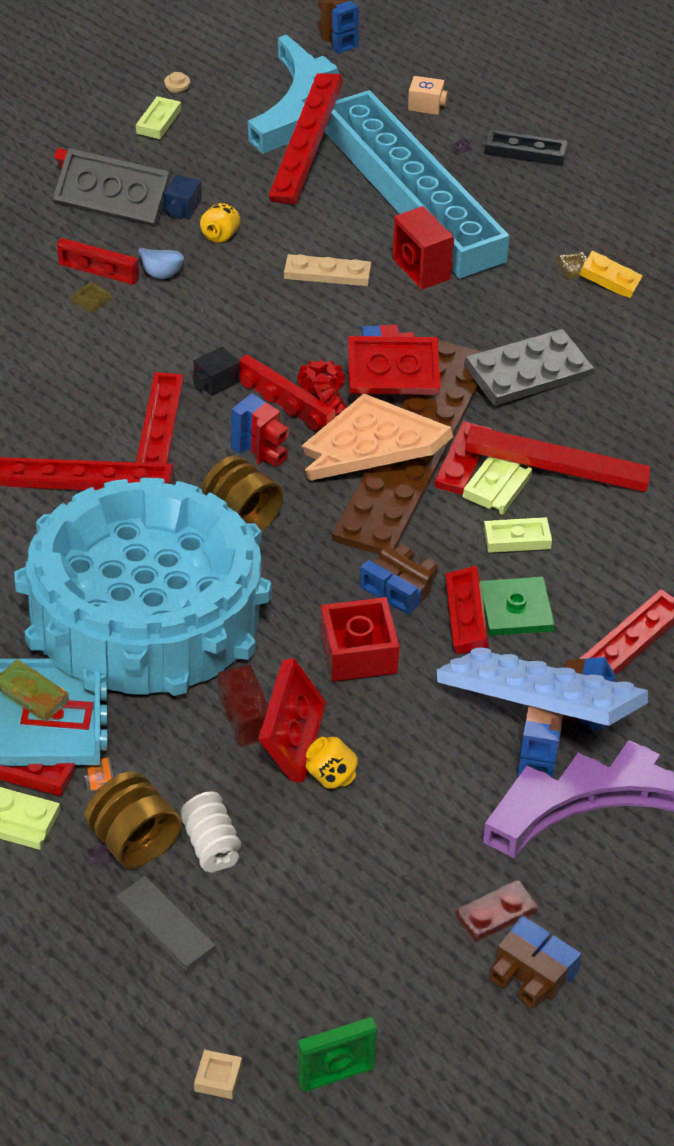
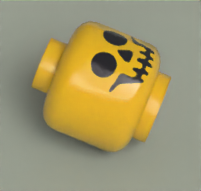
[200,202,241,243]
[306,737,358,789]

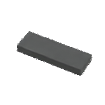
[116,876,216,973]

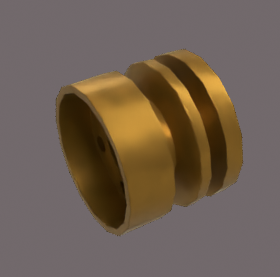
[200,455,283,531]
[84,771,182,869]

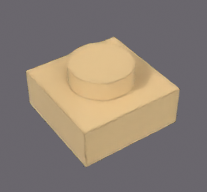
[194,1050,242,1100]

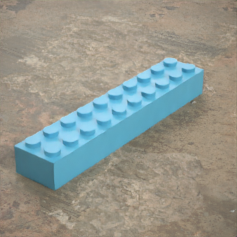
[324,90,510,279]

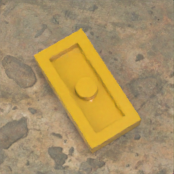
[579,251,643,298]

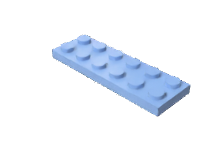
[437,648,648,726]

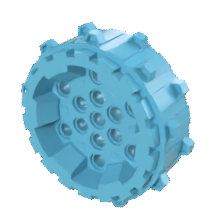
[14,478,272,696]

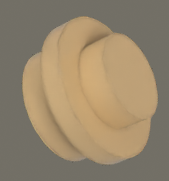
[164,72,190,93]

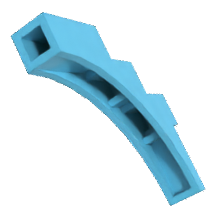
[248,35,339,154]

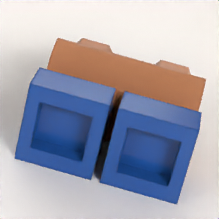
[518,706,563,778]

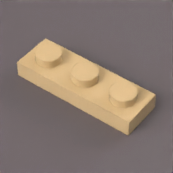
[284,254,371,286]

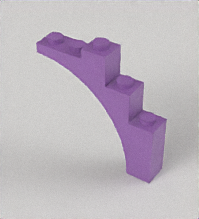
[483,740,674,858]

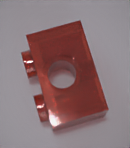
[218,664,268,747]

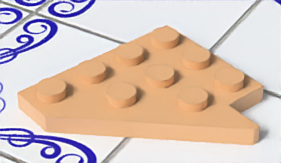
[302,394,453,480]

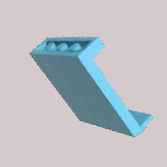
[0,658,107,766]

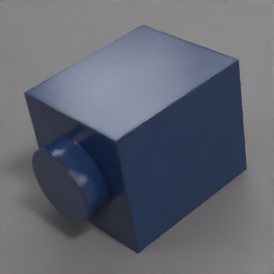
[163,175,202,220]

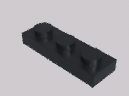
[484,129,568,165]

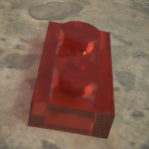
[456,880,538,943]

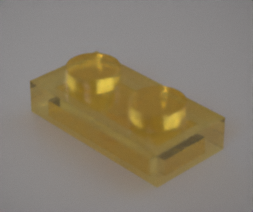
[0,659,69,722]

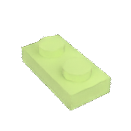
[136,96,181,139]
[483,517,552,553]

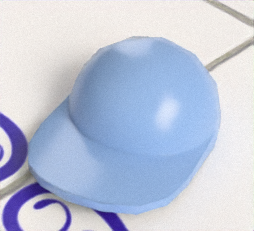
[138,248,184,279]

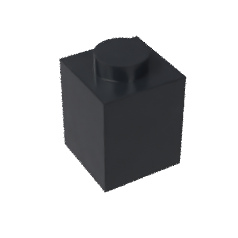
[193,346,240,397]

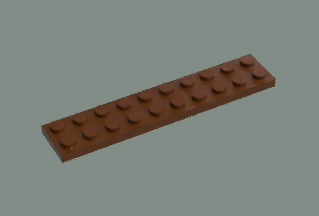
[332,340,481,555]

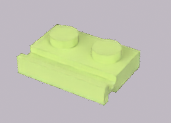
[463,457,532,515]
[0,787,60,850]

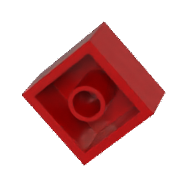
[392,206,454,290]
[320,597,400,682]

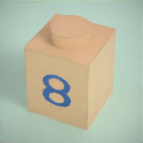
[408,76,448,115]

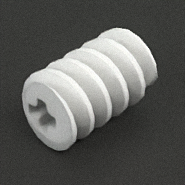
[180,791,241,873]

